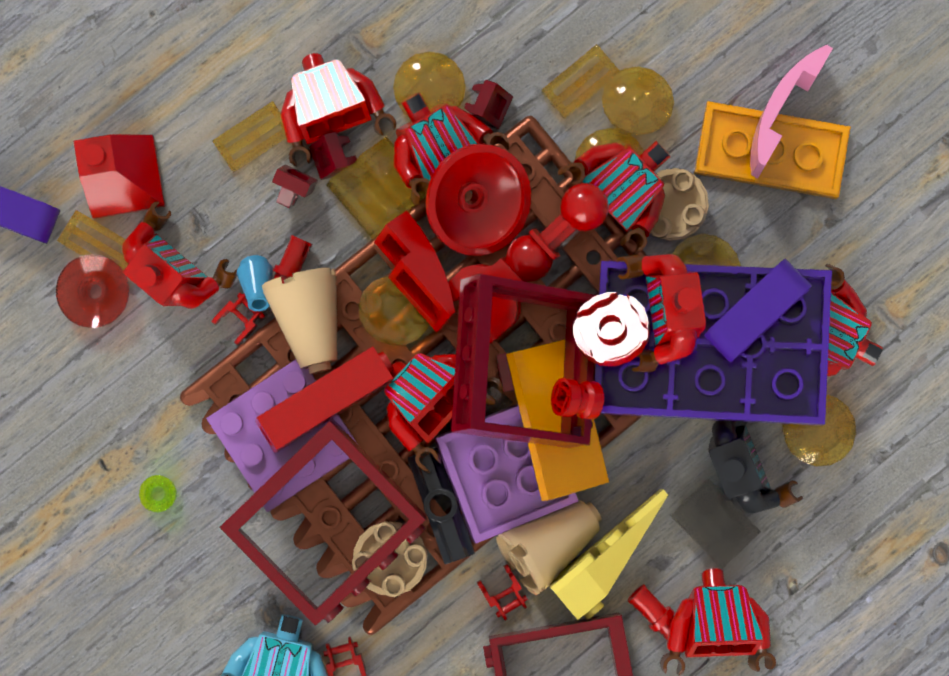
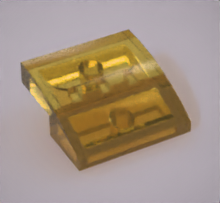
[326,136,427,239]

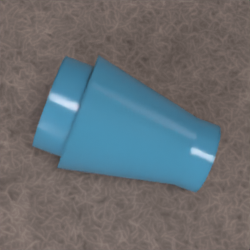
[237,255,273,311]

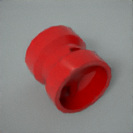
[551,378,604,420]

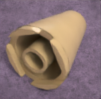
[262,268,337,374]
[496,500,602,596]

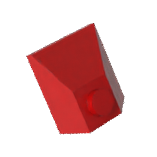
[73,134,165,219]

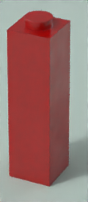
[255,346,394,453]

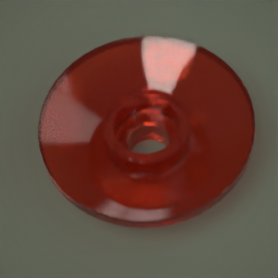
[56,254,130,328]

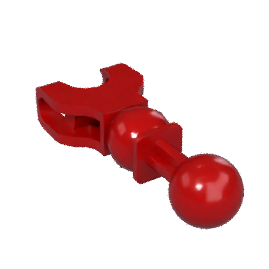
[448,183,609,344]

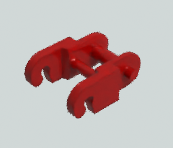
[212,293,265,346]
[477,564,528,621]
[323,637,368,676]

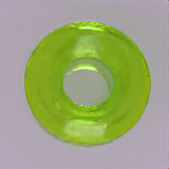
[139,475,177,512]

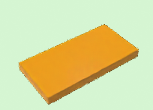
[694,101,851,199]
[506,340,609,501]

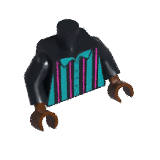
[708,420,803,514]

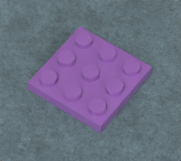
[206,360,358,512]
[434,404,578,544]

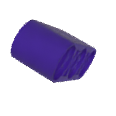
[0,186,61,244]
[704,258,813,363]

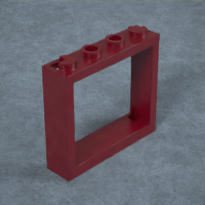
[451,274,597,448]
[219,418,427,626]
[483,612,633,676]

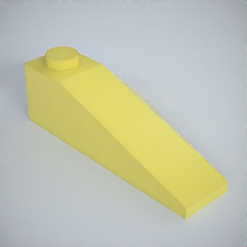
[549,489,668,620]

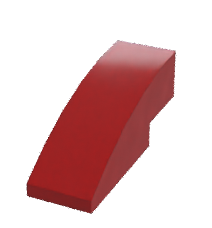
[374,210,455,332]

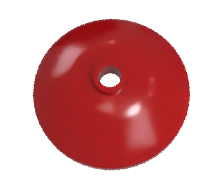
[426,144,531,256]

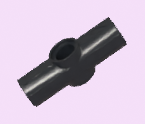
[407,447,475,565]

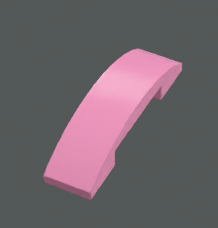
[750,45,833,179]

